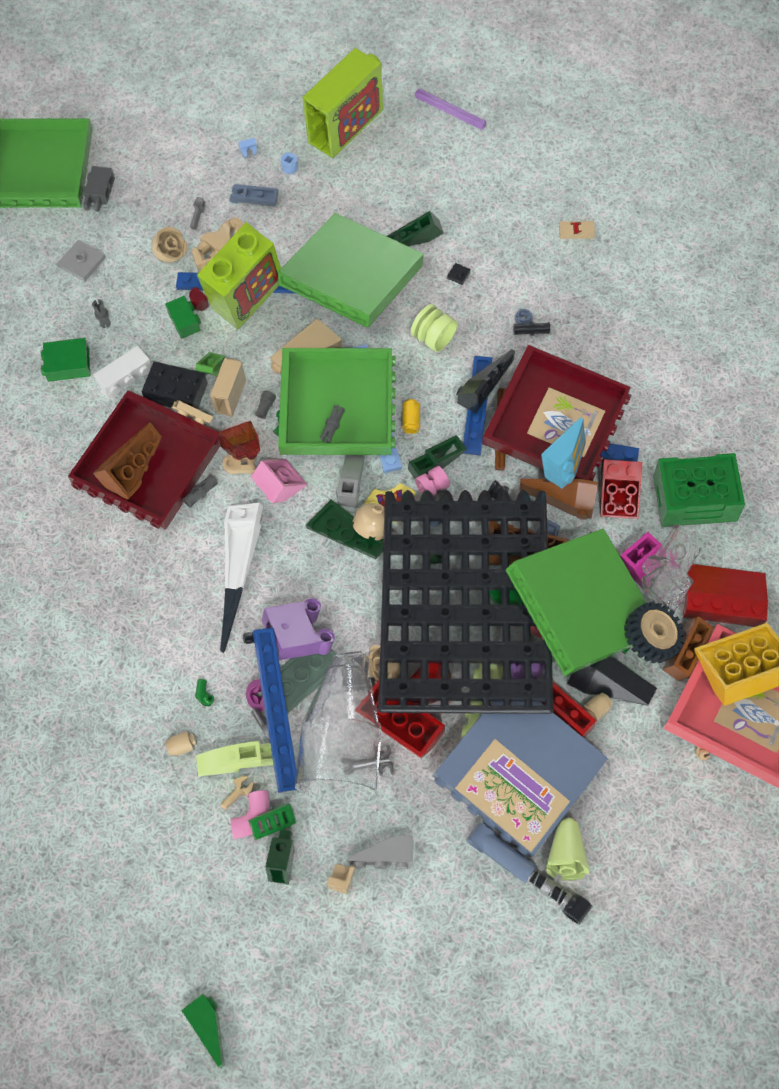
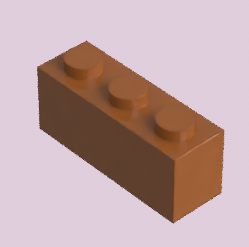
[662,616,714,681]

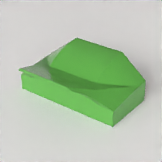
[195,352,226,377]

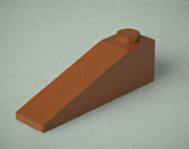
[519,479,598,520]

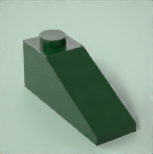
[387,211,444,246]

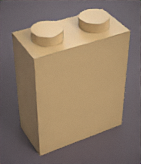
[210,358,246,417]

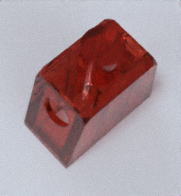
[218,421,260,460]

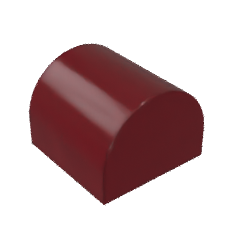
[189,287,209,311]

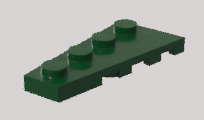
[306,499,384,559]

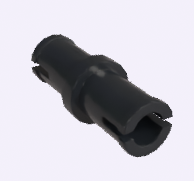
[513,321,550,336]

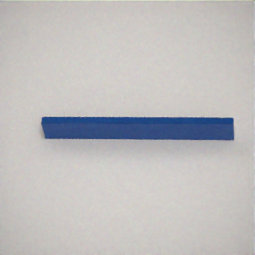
[252,628,299,793]

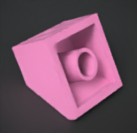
[251,459,308,503]

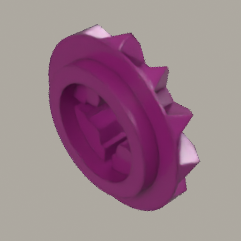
[246,679,265,711]

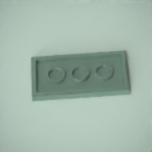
[261,649,344,714]

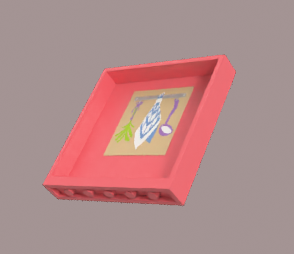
[664,624,779,788]

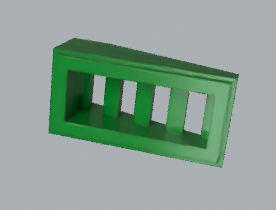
[248,803,296,840]

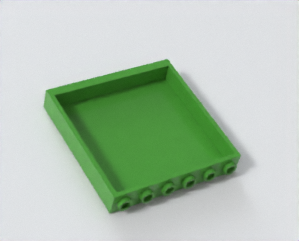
[0,118,93,208]
[278,348,396,455]

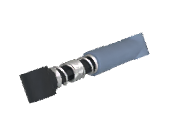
[466,823,592,925]

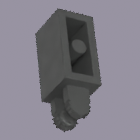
[83,166,115,212]

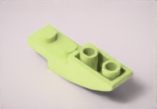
[196,741,273,776]

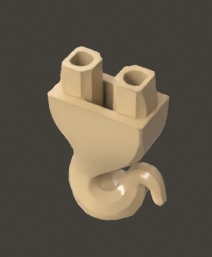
[196,217,244,258]

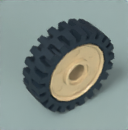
[624,602,685,663]

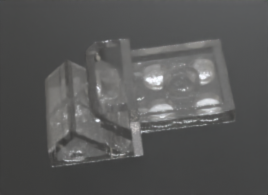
[642,524,702,612]

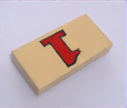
[559,221,595,239]

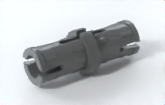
[92,299,111,328]
[320,405,345,443]
[182,475,218,508]

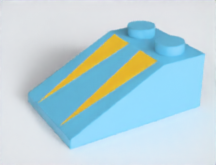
[542,418,586,489]

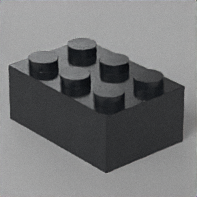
[141,361,208,409]

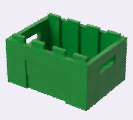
[653,453,745,527]

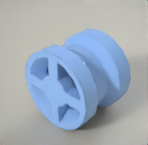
[281,153,298,174]

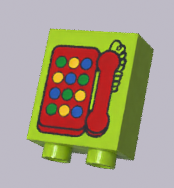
[302,48,384,159]
[197,222,281,330]

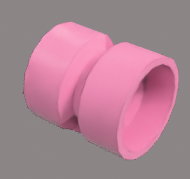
[415,466,450,496]

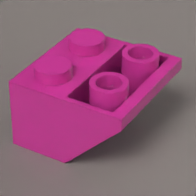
[620,532,673,591]

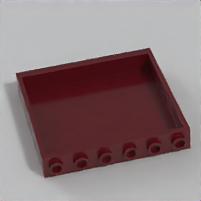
[68,390,223,530]

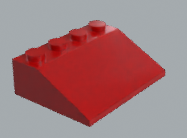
[683,563,768,627]

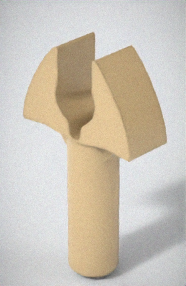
[220,776,254,810]

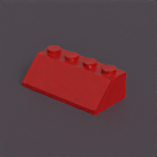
[355,680,445,759]

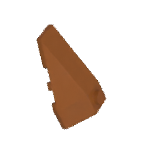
[93,422,162,499]

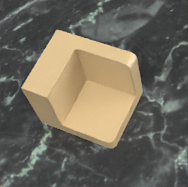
[326,864,356,895]

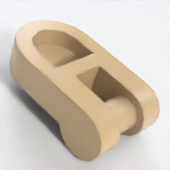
[222,453,257,474]

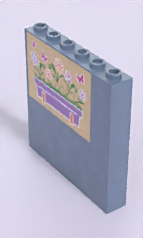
[432,701,608,858]

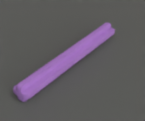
[415,88,486,130]

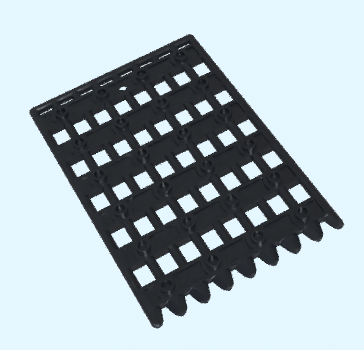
[378,490,554,714]

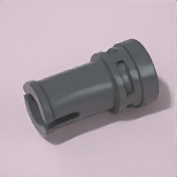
[255,391,276,419]

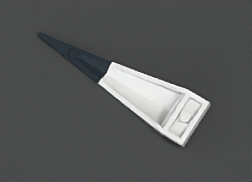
[220,503,263,653]

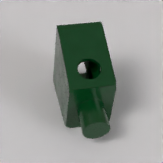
[265,830,295,885]

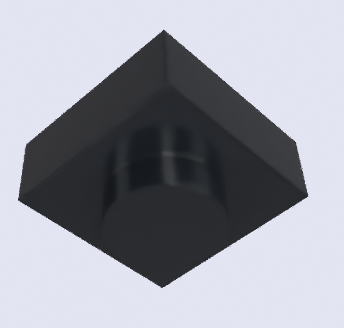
[447,263,471,285]

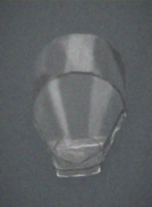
[295,651,381,794]

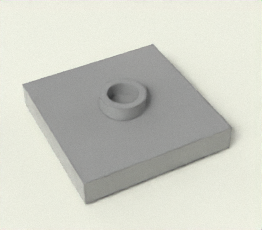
[57,240,106,282]

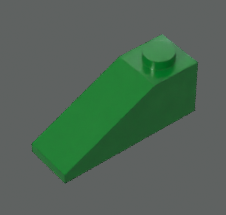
[181,994,225,1068]

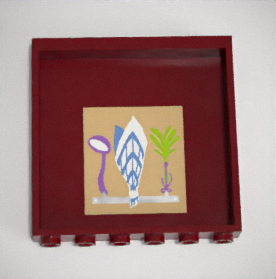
[482,345,632,481]

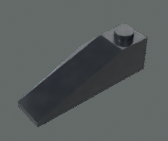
[456,349,515,413]
[567,656,657,706]

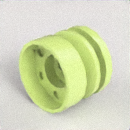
[411,304,458,352]

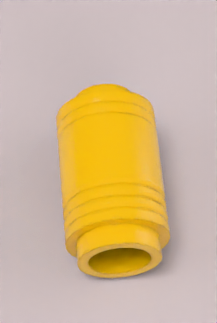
[402,399,421,434]

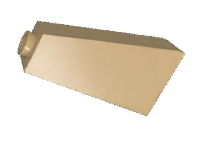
[270,318,343,374]

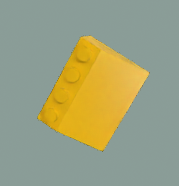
[695,623,779,706]

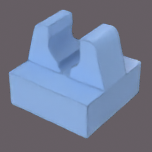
[238,138,256,158]

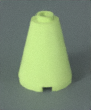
[546,818,589,880]

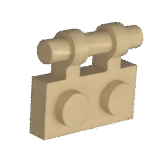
[172,400,213,425]

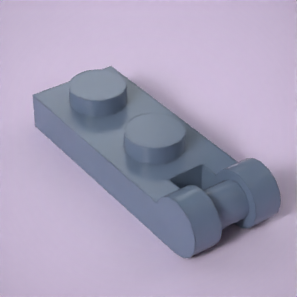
[229,184,279,206]

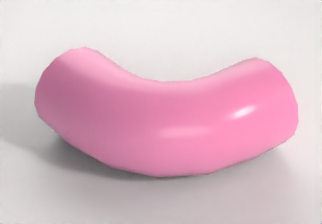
[230,790,270,839]

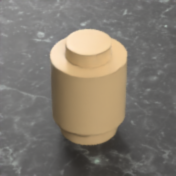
[582,693,612,722]
[165,731,197,756]

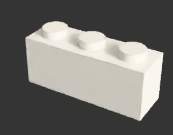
[93,346,152,398]

